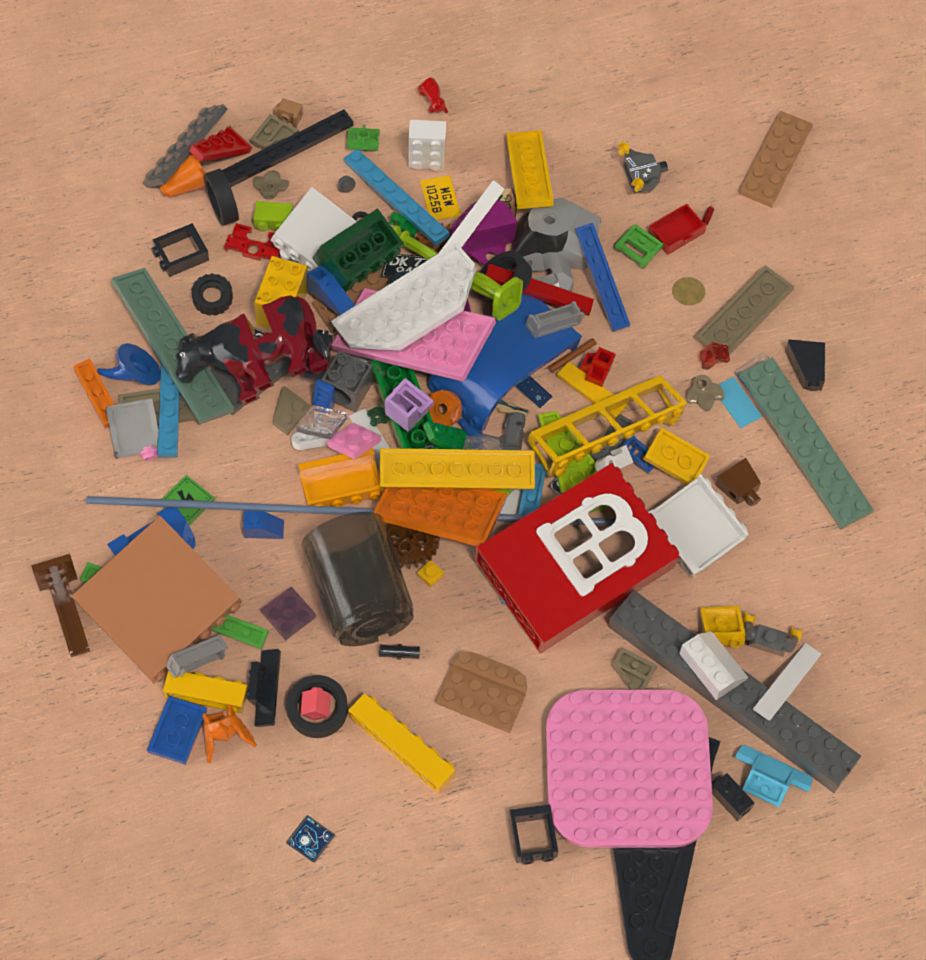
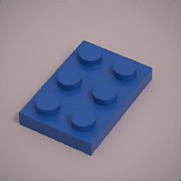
[147,696,208,765]

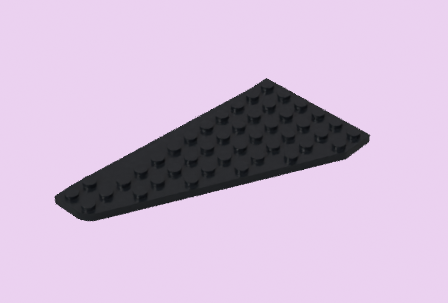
[612,737,721,960]

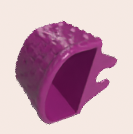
[450,200,518,266]

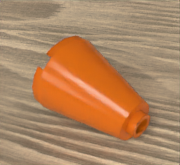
[160,154,205,197]

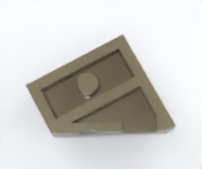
[250,114,299,149]
[273,386,312,436]
[613,647,658,690]

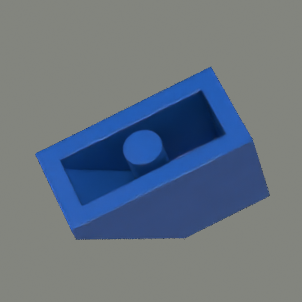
[243,511,284,539]

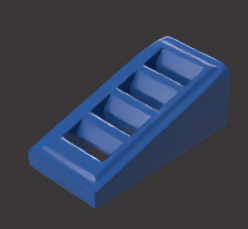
[312,379,335,415]
[621,436,655,473]

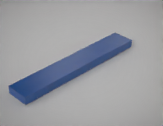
[575,223,631,332]

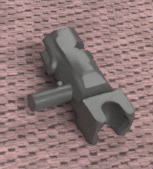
[486,412,526,450]

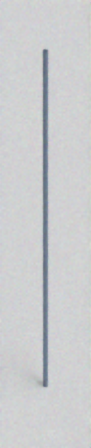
[86,496,746,526]

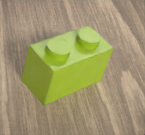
[254,201,293,231]

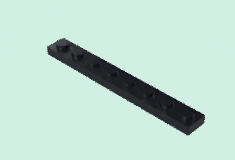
[222,109,354,187]

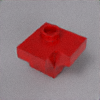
[580,347,616,387]

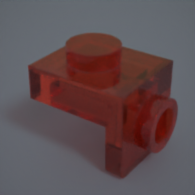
[700,342,730,370]

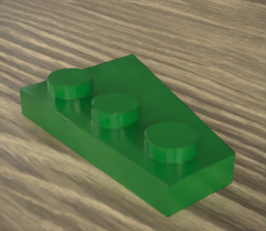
[423,421,471,450]

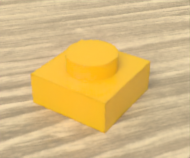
[417,561,445,588]

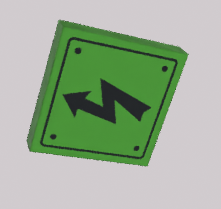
[162,475,215,526]

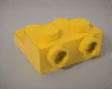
[700,606,746,648]

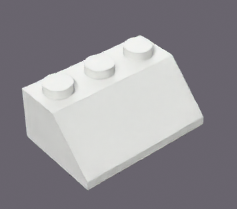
[680,631,748,700]

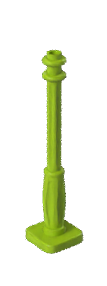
[392,226,523,321]

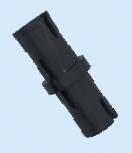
[379,644,420,660]

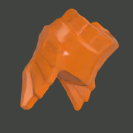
[202,704,257,764]

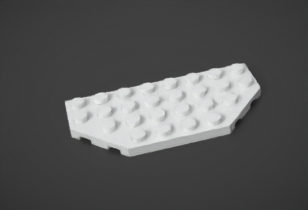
[331,243,477,351]

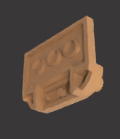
[436,652,527,733]

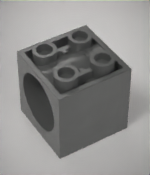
[321,350,373,413]

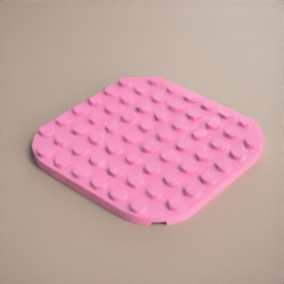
[546,690,713,848]

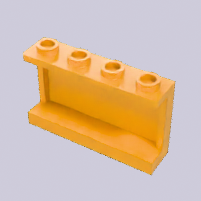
[298,448,384,507]

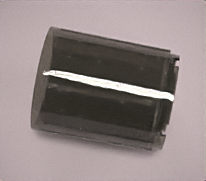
[301,512,414,646]

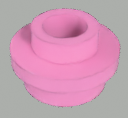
[140,446,158,461]

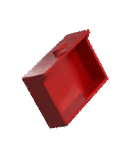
[648,204,707,255]

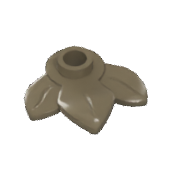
[253,170,289,199]
[687,375,724,411]

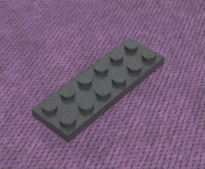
[142,104,228,188]

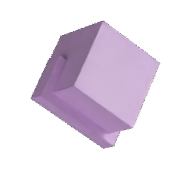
[385,378,434,432]

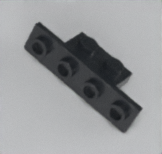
[247,649,281,727]

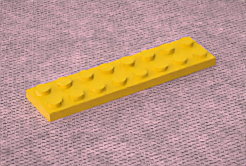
[380,448,535,490]

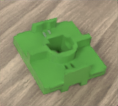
[347,125,380,150]

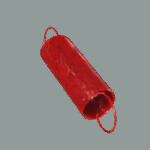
[702,205,715,225]

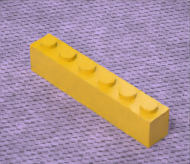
[348,693,455,794]

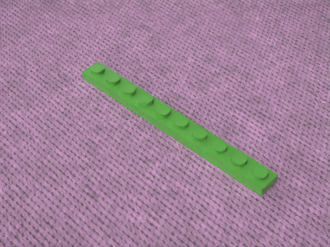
[80,562,269,650]

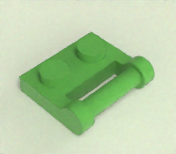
[614,224,663,269]

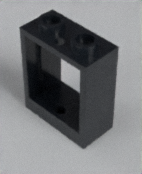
[151,223,209,277]
[509,804,559,865]

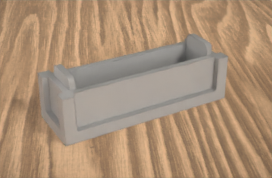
[525,301,584,338]
[166,635,228,678]

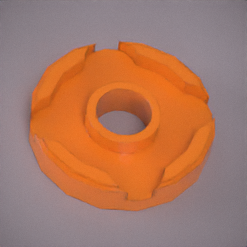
[429,390,462,426]

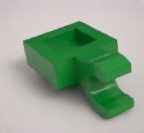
[389,212,419,238]

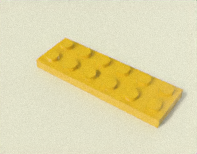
[506,130,554,209]

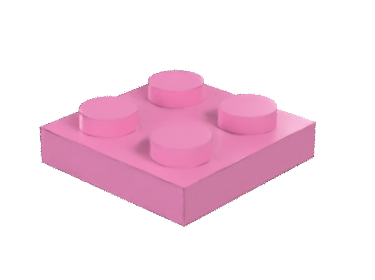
[327,423,382,460]

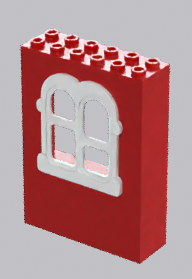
[474,463,680,654]

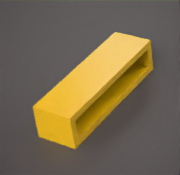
[163,671,248,714]

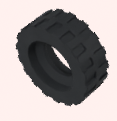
[191,273,233,316]

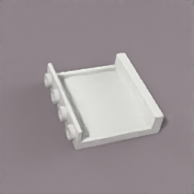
[271,187,357,272]
[648,474,749,579]

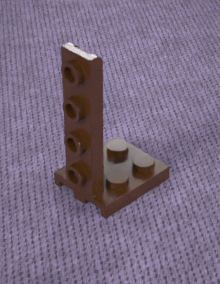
[31,554,90,658]

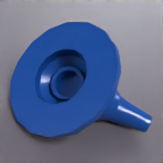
[97,343,161,385]

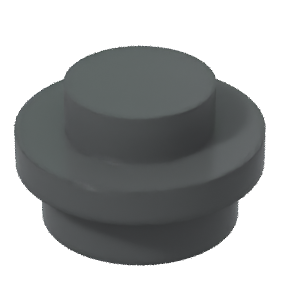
[338,175,356,193]

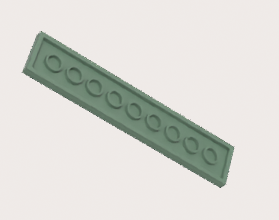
[111,268,235,424]
[740,357,874,530]

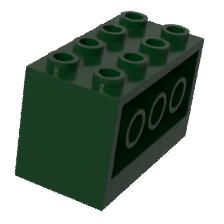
[312,208,404,292]

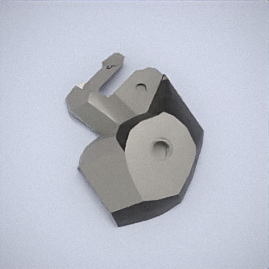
[509,198,601,291]

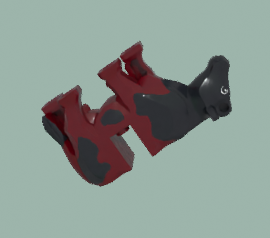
[176,295,330,405]

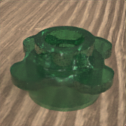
[367,407,388,427]

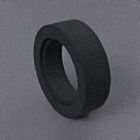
[203,168,239,226]
[480,251,532,304]
[287,675,348,738]

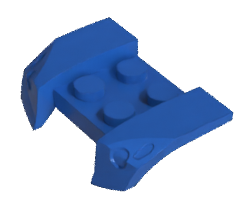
[107,507,196,556]

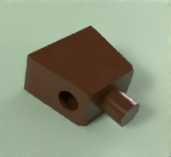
[715,458,761,506]

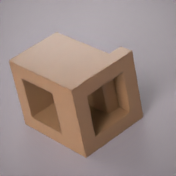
[274,98,303,128]

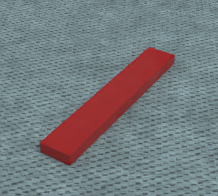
[486,264,594,316]

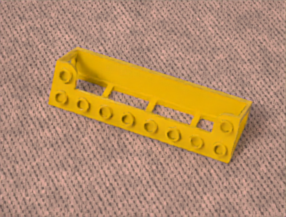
[528,375,687,478]

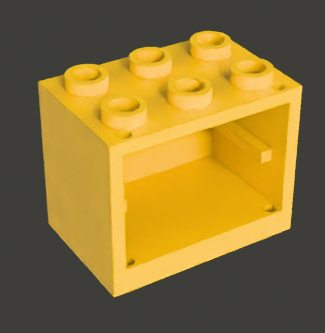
[254,256,308,329]

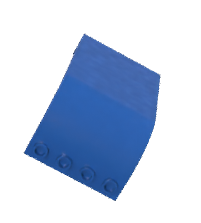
[427,294,582,432]

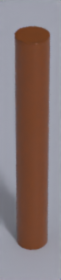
[548,338,596,373]

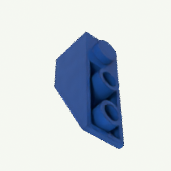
[307,266,355,316]

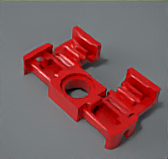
[224,223,281,261]

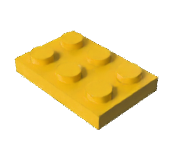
[643,427,711,485]

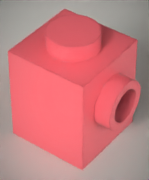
[301,687,331,721]

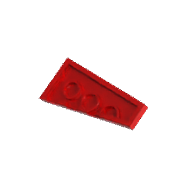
[189,126,253,162]

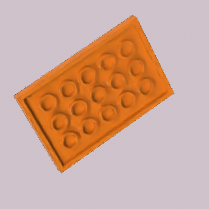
[372,488,507,546]

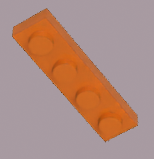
[73,359,115,429]

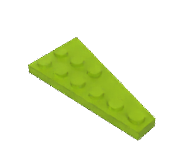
[538,411,611,513]

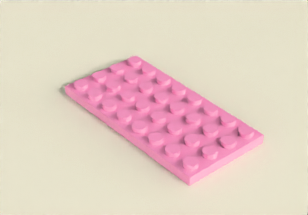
[331,288,496,382]

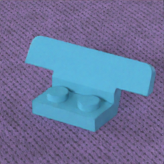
[735,745,813,807]

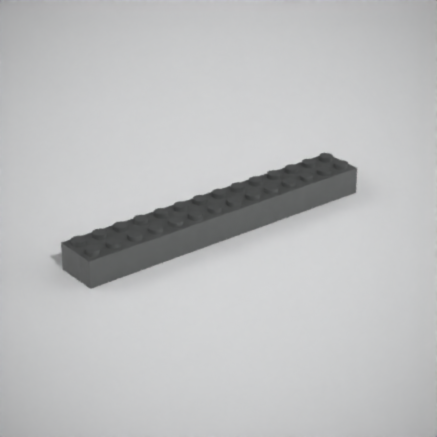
[608,590,861,793]

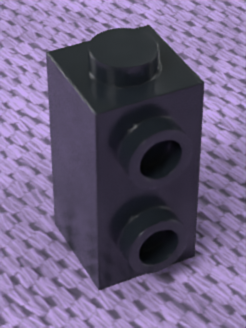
[711,773,755,821]

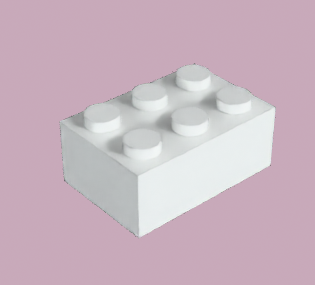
[408,120,446,171]

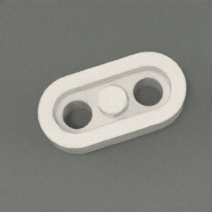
[291,428,330,450]

